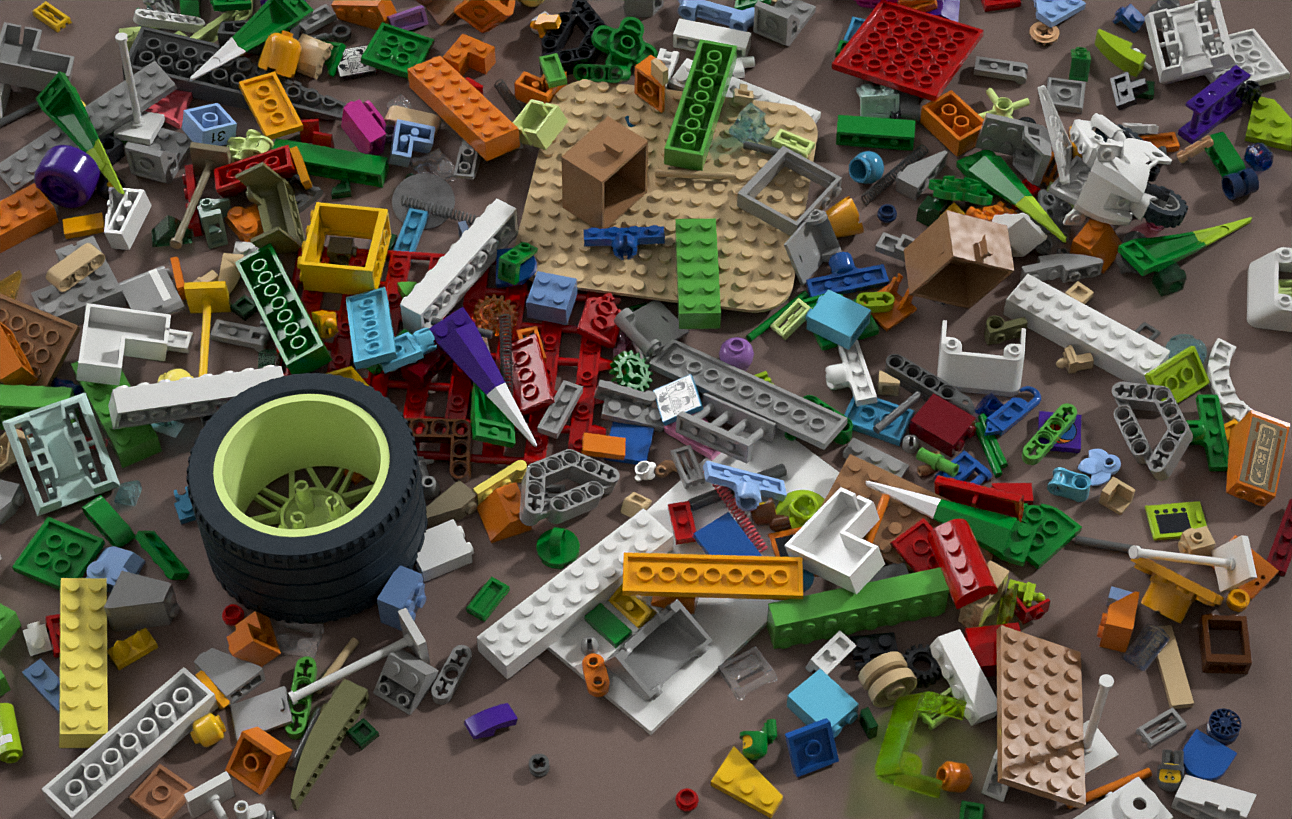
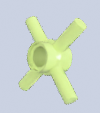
[978,88,1030,119]

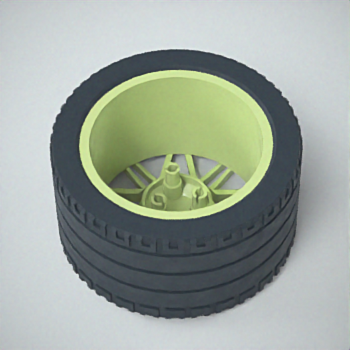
[186,373,428,624]

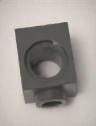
[327,237,358,266]

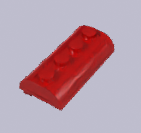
[934,475,1024,522]
[927,519,998,609]

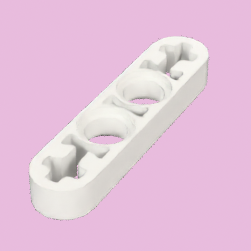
[133,9,205,33]

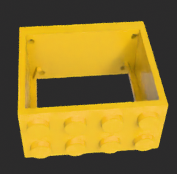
[297,202,391,295]

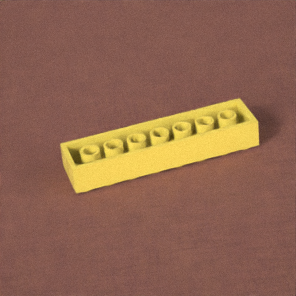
[59,578,108,748]

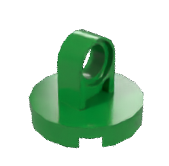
[536,527,580,569]

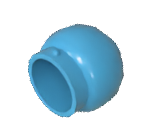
[849,151,884,184]

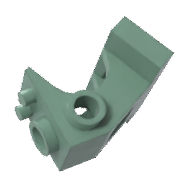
[197,198,231,249]

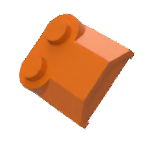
[225,204,264,242]

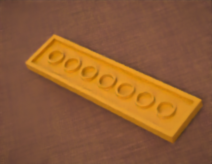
[622,552,803,600]

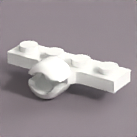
[825,340,877,406]

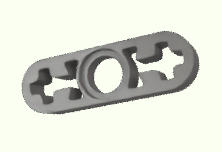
[431,645,472,705]

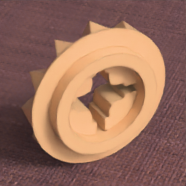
[1029,22,1059,46]

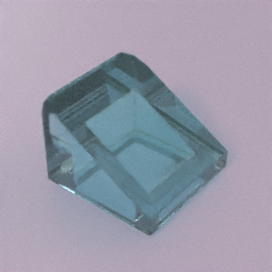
[114,480,142,506]

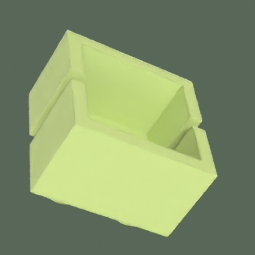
[512,99,568,150]

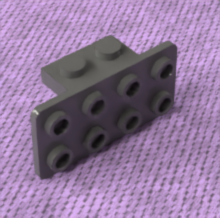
[1028,189,1072,255]

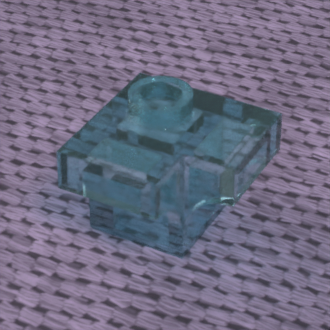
[729,102,770,144]

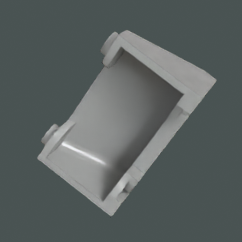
[603,599,713,701]

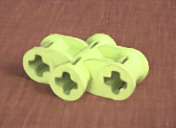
[226,129,274,163]

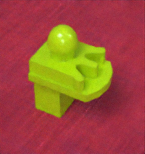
[1006,579,1045,609]

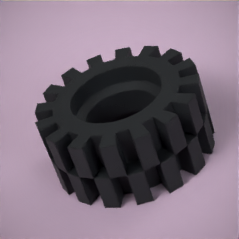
[903,644,942,688]

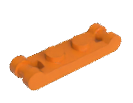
[965,201,1017,222]

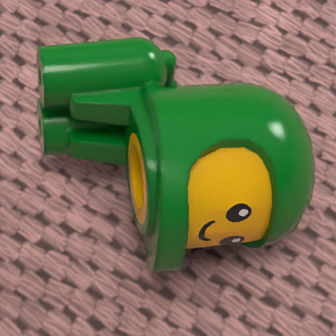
[739,719,777,760]

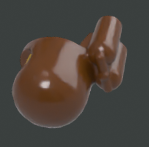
[750,497,792,532]

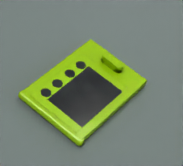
[1145,501,1207,541]

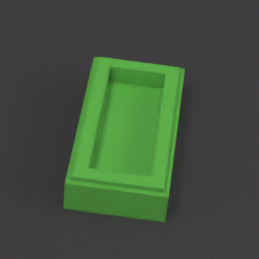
[539,53,567,88]

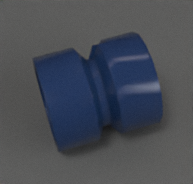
[1221,168,1259,200]

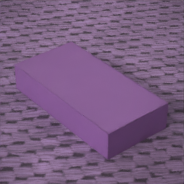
[387,5,428,31]

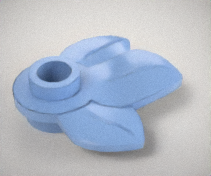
[1078,449,1121,486]

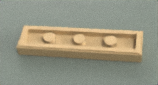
[1150,625,1194,709]

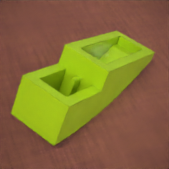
[1095,29,1146,78]

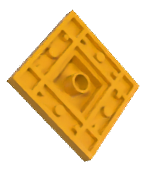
[1130,558,1224,623]

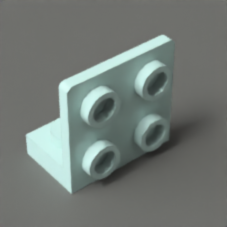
[856,84,899,118]

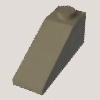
[426,480,478,529]

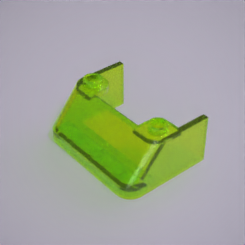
[875,691,967,799]

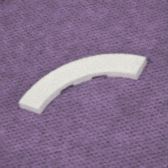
[1207,338,1251,422]

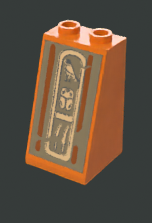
[1226,409,1290,507]

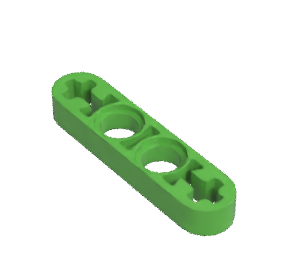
[1022,403,1077,465]
[285,656,317,740]

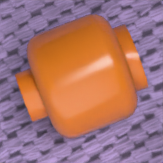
[936,761,973,793]

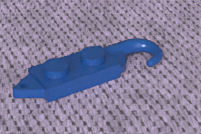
[985,386,1041,436]

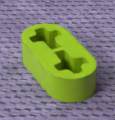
[856,292,895,313]

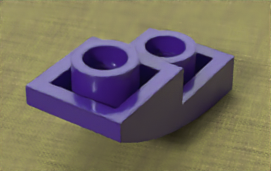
[464,703,518,739]

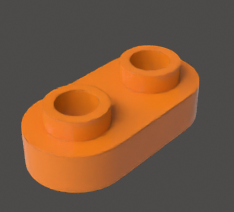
[582,653,610,697]

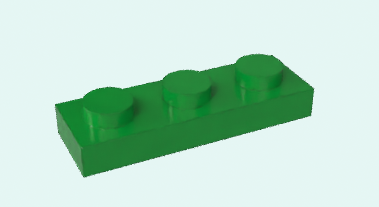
[135,531,190,580]

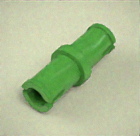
[916,447,959,477]

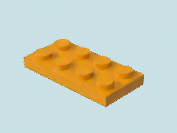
[239,71,303,140]

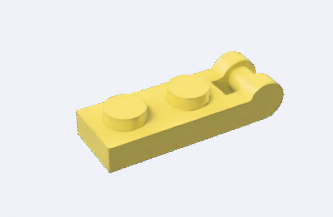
[473,460,527,505]

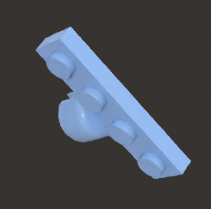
[703,461,787,511]

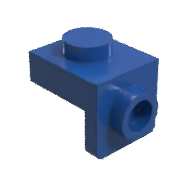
[1112,4,1145,33]

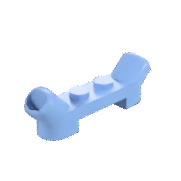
[678,0,754,32]

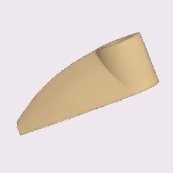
[218,253,245,294]

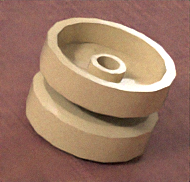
[858,652,917,708]

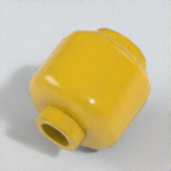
[190,713,226,748]

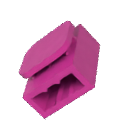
[341,99,386,156]

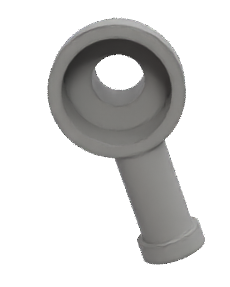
[419,462,440,500]

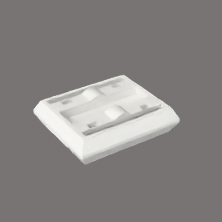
[1144,0,1236,84]

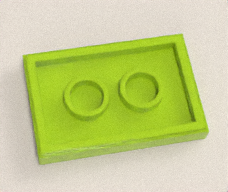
[1144,346,1210,404]

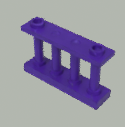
[1178,65,1251,145]

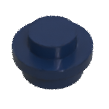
[877,204,897,223]

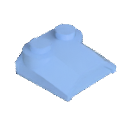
[86,546,145,593]

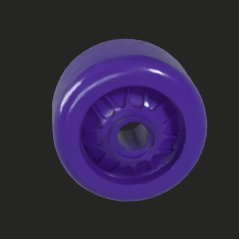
[34,145,100,208]

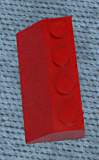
[214,145,298,198]

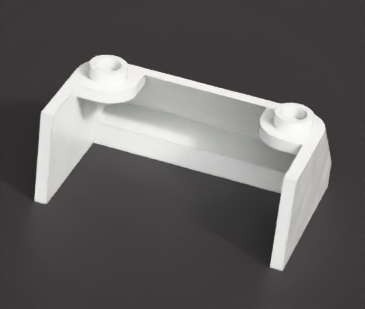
[1247,247,1292,332]
[937,320,1026,397]

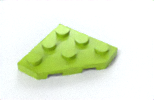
[1244,97,1292,151]

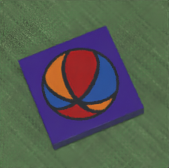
[1038,411,1081,453]

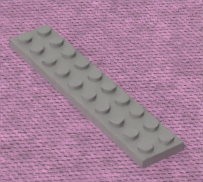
[0,61,177,193]
[649,339,847,450]

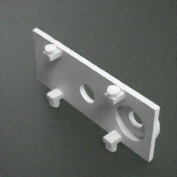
[1074,777,1173,819]

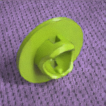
[776,490,825,529]

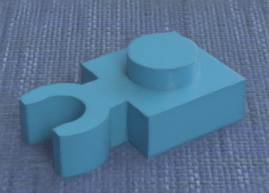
[174,486,196,524]

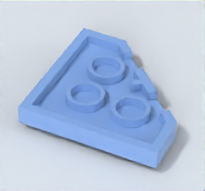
[1033,0,1086,28]

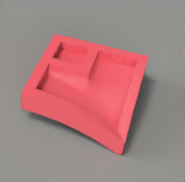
[145,90,193,129]

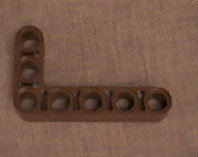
[404,418,473,484]

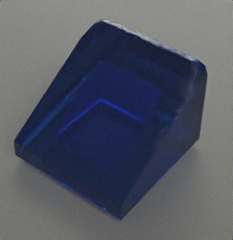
[975,393,1003,418]

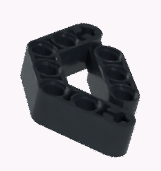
[539,0,607,77]

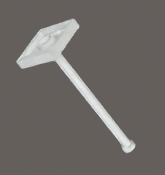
[114,33,165,145]
[1129,535,1257,593]
[288,607,431,705]
[1083,674,1119,777]
[184,771,235,819]

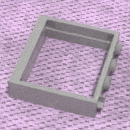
[737,146,842,236]

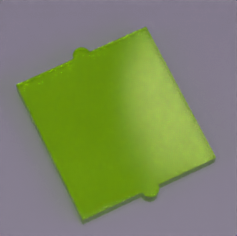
[996,583,1019,625]

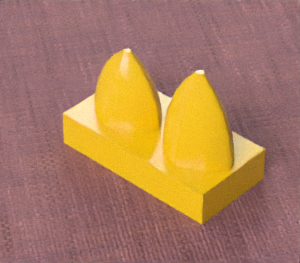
[107,628,158,670]

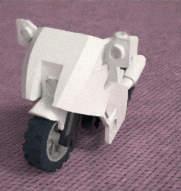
[1063,113,1188,228]

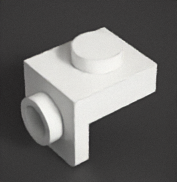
[23,621,52,656]

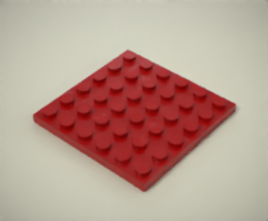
[832,0,984,102]

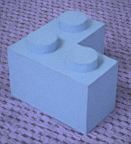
[389,119,435,167]

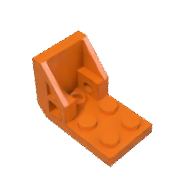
[454,0,516,33]

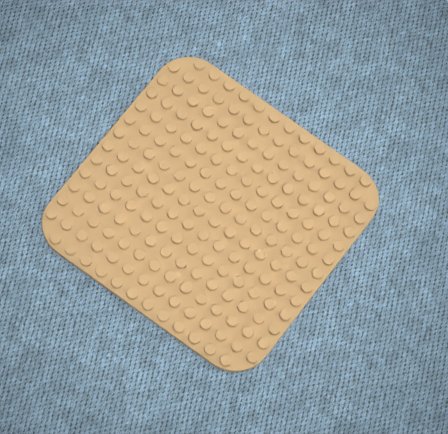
[515,79,818,313]

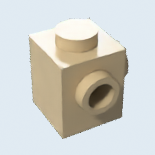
[1178,526,1216,556]

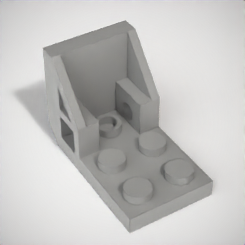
[753,0,816,46]
[975,113,1052,186]
[124,128,193,183]

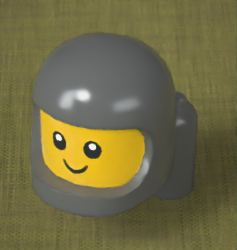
[1157,749,1184,792]

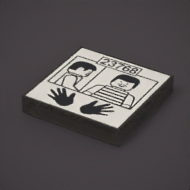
[337,45,377,82]

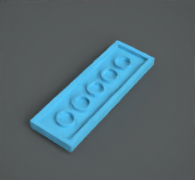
[346,287,397,369]

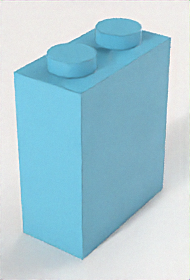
[805,289,871,350]
[787,669,859,738]

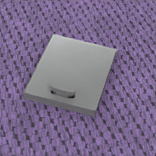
[230,686,293,742]

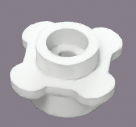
[635,461,656,482]

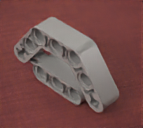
[1112,382,1193,481]
[519,449,620,526]

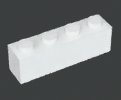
[673,18,751,58]
[929,629,997,726]

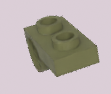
[984,315,1028,345]

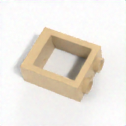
[958,560,1009,628]

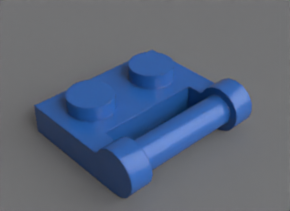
[935,450,992,485]

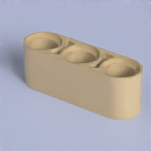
[384,106,442,138]
[46,243,105,292]

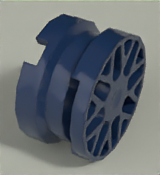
[1206,708,1242,745]

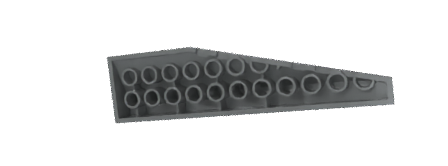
[122,26,346,121]

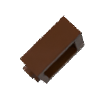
[1197,613,1252,674]

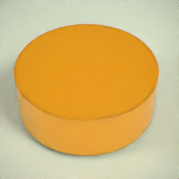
[1226,589,1250,612]

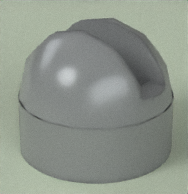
[902,435,919,453]
[581,637,599,656]

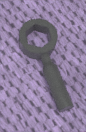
[311,24,351,43]

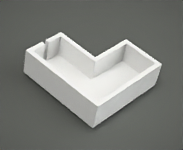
[76,303,171,386]
[784,487,885,594]

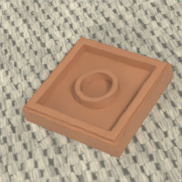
[128,764,195,819]

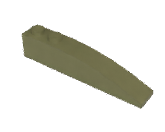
[290,679,370,810]

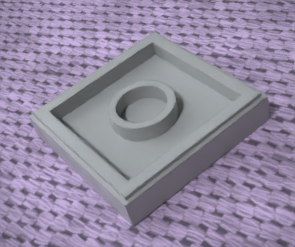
[1046,77,1086,114]

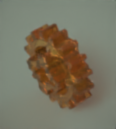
[473,294,518,336]

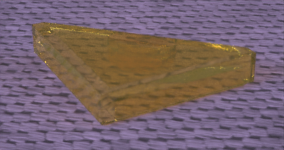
[0,270,22,300]

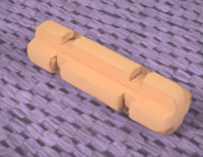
[1176,135,1214,163]

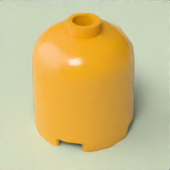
[258,30,301,78]

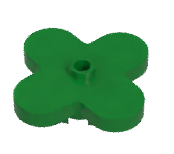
[591,17,658,78]
[928,175,993,205]

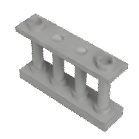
[676,393,776,464]

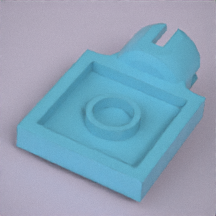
[379,328,437,373]

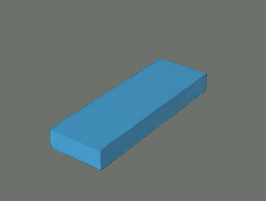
[393,208,429,262]

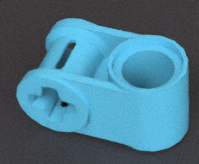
[1047,467,1091,502]

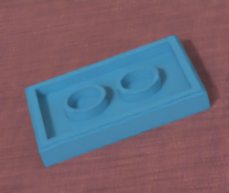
[844,397,915,446]

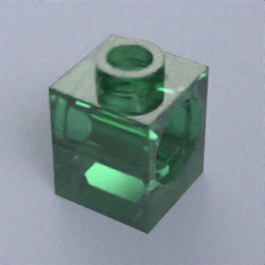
[1152,263,1187,297]

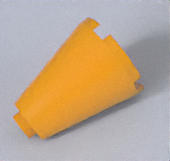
[825,196,864,238]

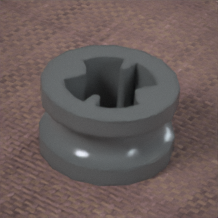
[529,754,550,777]

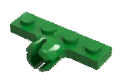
[1180,394,1229,471]

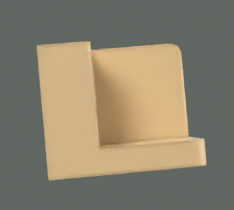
[1099,477,1135,515]

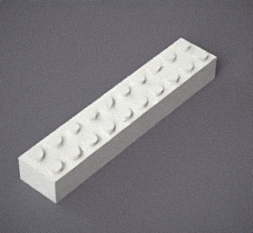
[477,509,673,680]

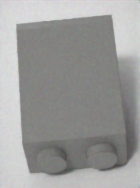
[104,571,180,632]

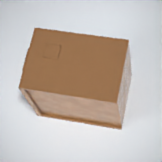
[561,116,648,229]
[904,210,1015,309]

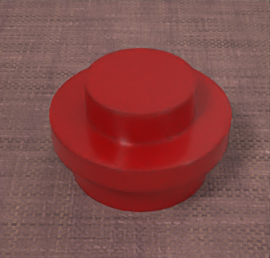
[222,604,245,626]
[675,788,699,812]

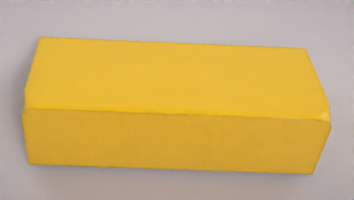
[608,584,657,629]

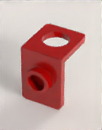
[1009,593,1051,625]

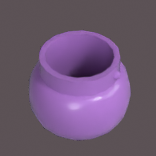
[719,337,754,372]

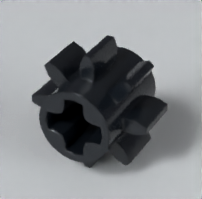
[1237,80,1263,104]

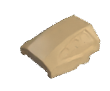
[296,34,334,80]

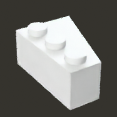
[104,187,152,250]
[1171,774,1256,819]

